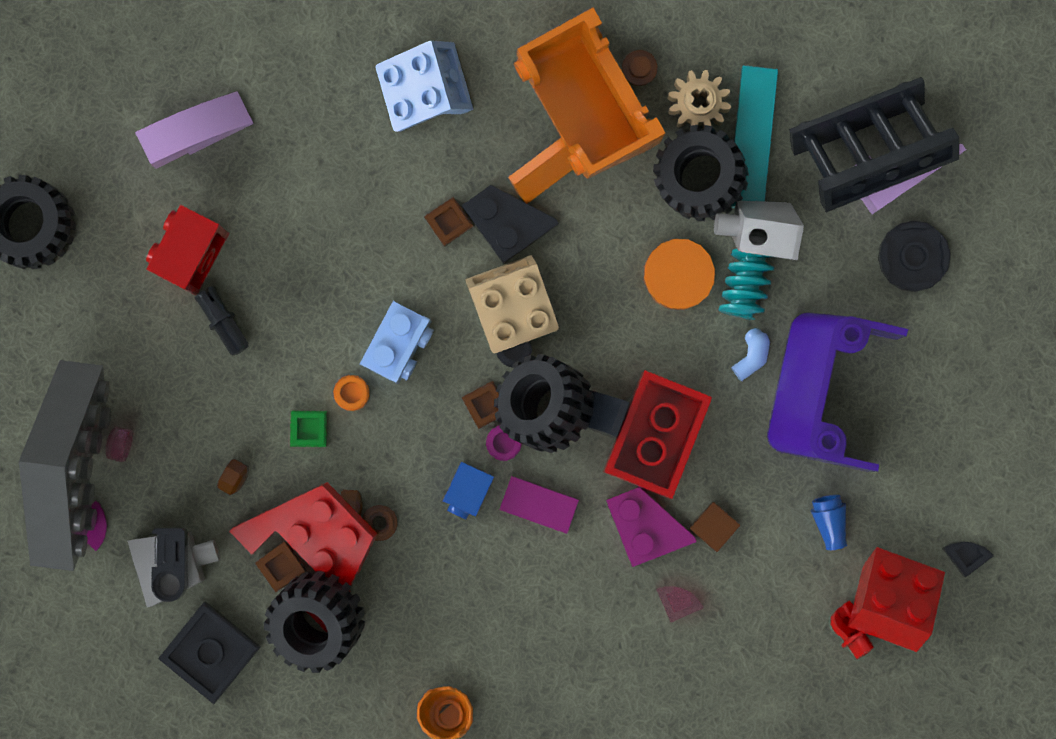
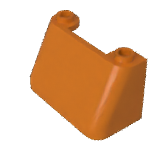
[514,8,665,179]

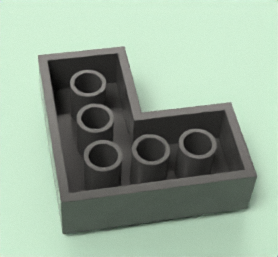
[19,360,111,571]

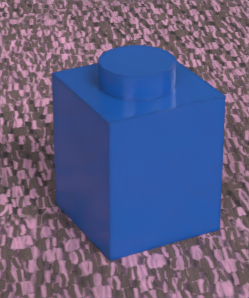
[443,462,494,520]

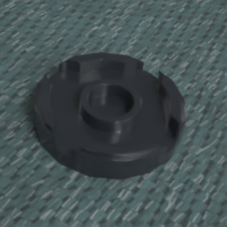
[878,221,951,292]

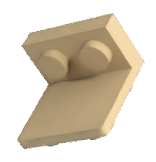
[465,255,559,353]

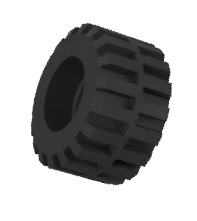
[653,125,749,222]
[0,175,76,269]
[494,354,594,453]
[264,571,365,673]

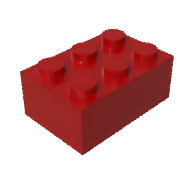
[603,370,712,499]

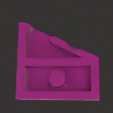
[606,487,697,567]

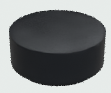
[497,341,532,368]

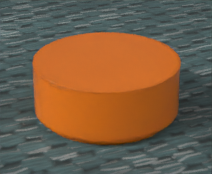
[333,375,370,411]

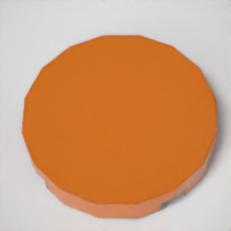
[644,239,715,310]

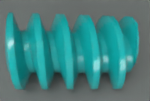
[718,248,775,320]

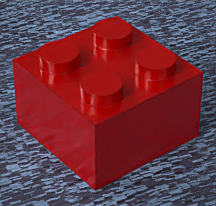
[146,205,230,296]
[848,547,945,652]

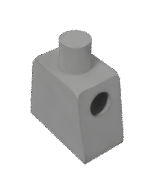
[714,201,804,260]
[127,532,220,607]

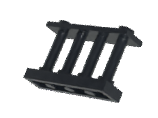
[789,77,959,212]

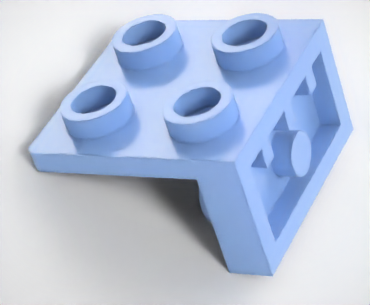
[376,40,473,132]

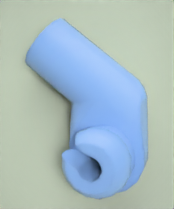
[731,328,770,381]

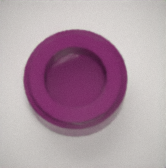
[486,425,522,461]

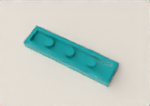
[731,66,778,208]

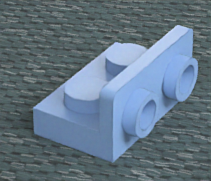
[360,301,434,384]

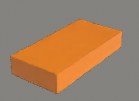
[508,138,573,204]

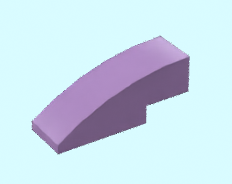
[135,91,254,169]

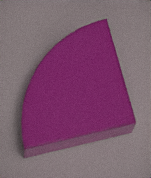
[87,500,107,551]

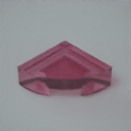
[656,586,703,622]

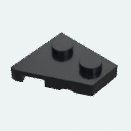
[462,185,559,264]

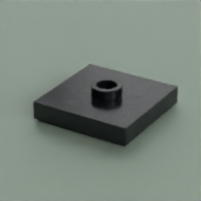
[158,601,261,704]

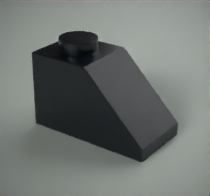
[585,389,630,439]

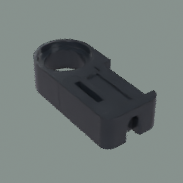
[151,528,188,602]

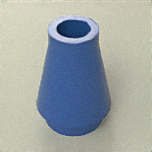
[810,495,847,550]

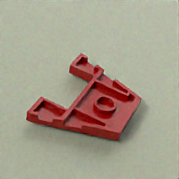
[229,482,377,632]

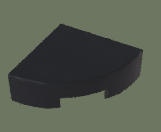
[942,541,994,577]

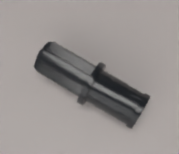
[194,286,249,356]

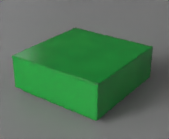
[290,411,327,447]

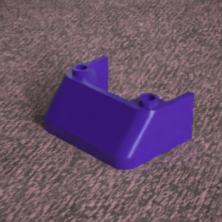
[767,312,908,472]

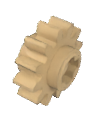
[668,70,731,129]

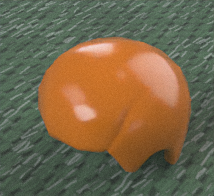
[417,686,473,739]

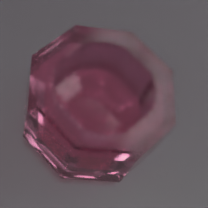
[105,426,133,462]

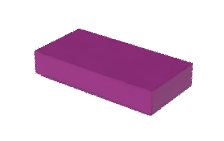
[499,476,579,534]

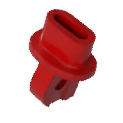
[831,600,875,660]

